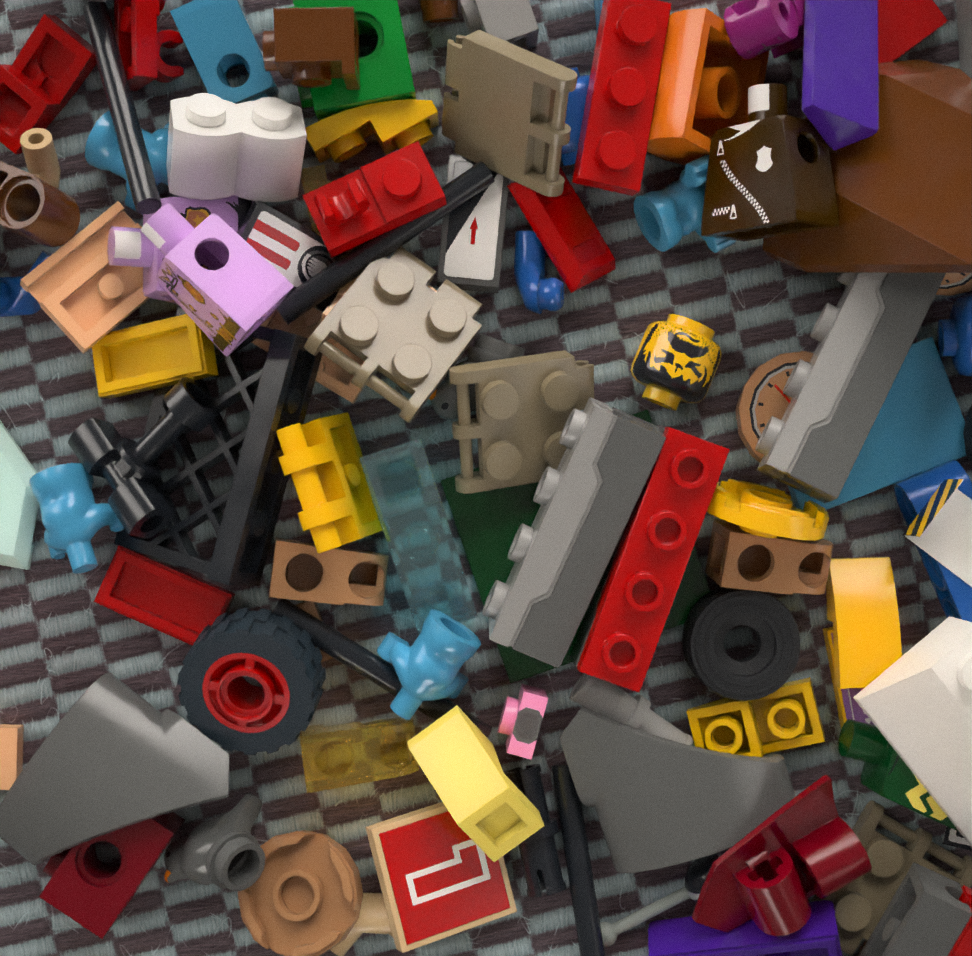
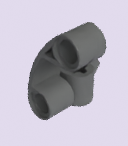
[0,672,229,865]
[559,706,796,873]

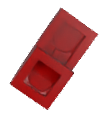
[0,14,97,154]

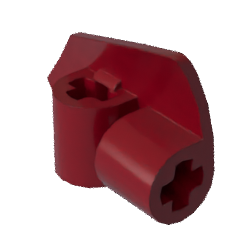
[692,775,872,936]

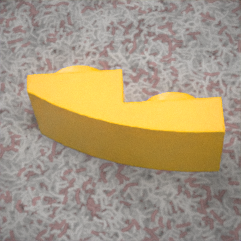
[305,99,439,163]
[826,557,902,689]
[686,677,825,757]

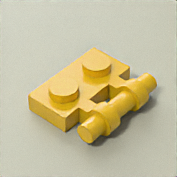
[276,412,388,554]

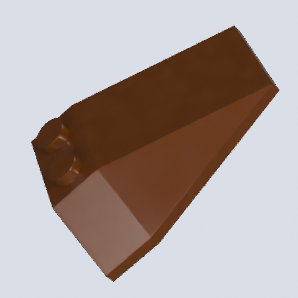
[762,59,972,273]

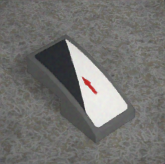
[437,155,509,293]

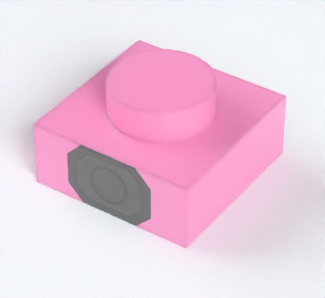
[498,684,548,760]

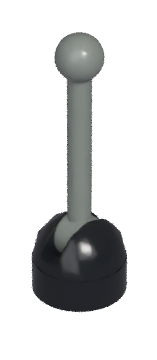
[600,853,719,947]

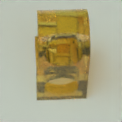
[299,717,419,793]

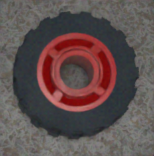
[177,608,326,755]

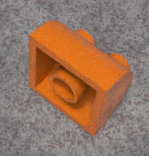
[647,8,770,165]

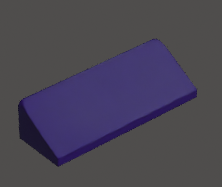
[802,0,879,150]
[648,900,843,956]

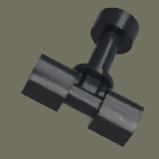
[68,377,220,539]

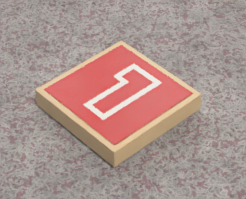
[365,802,517,953]

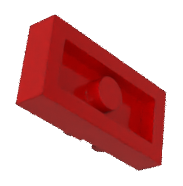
[114,0,184,91]
[302,141,447,258]

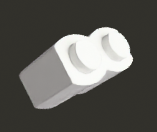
[166,93,307,202]

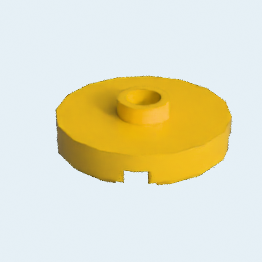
[707,479,829,541]

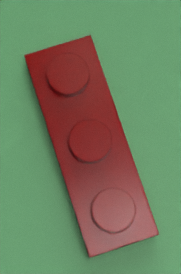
[572,0,672,196]

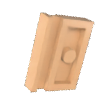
[20,201,150,354]

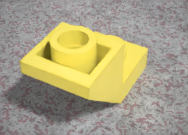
[407,705,545,862]

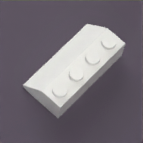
[853,616,972,847]

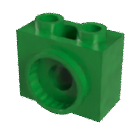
[288,0,416,121]

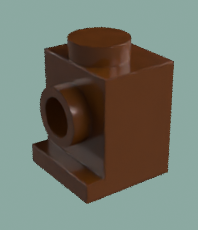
[262,7,360,90]

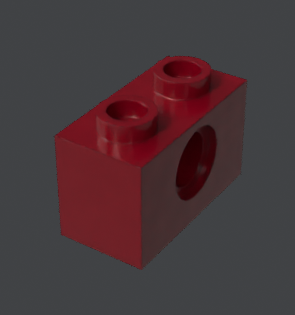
[39,812,185,939]

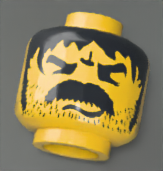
[631,314,722,411]

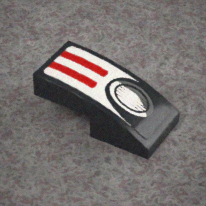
[238,201,347,312]

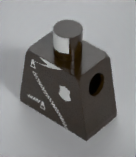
[701,83,839,242]

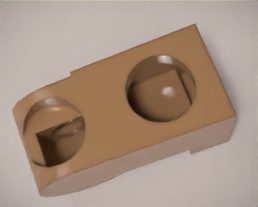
[705,519,834,595]
[269,537,389,606]

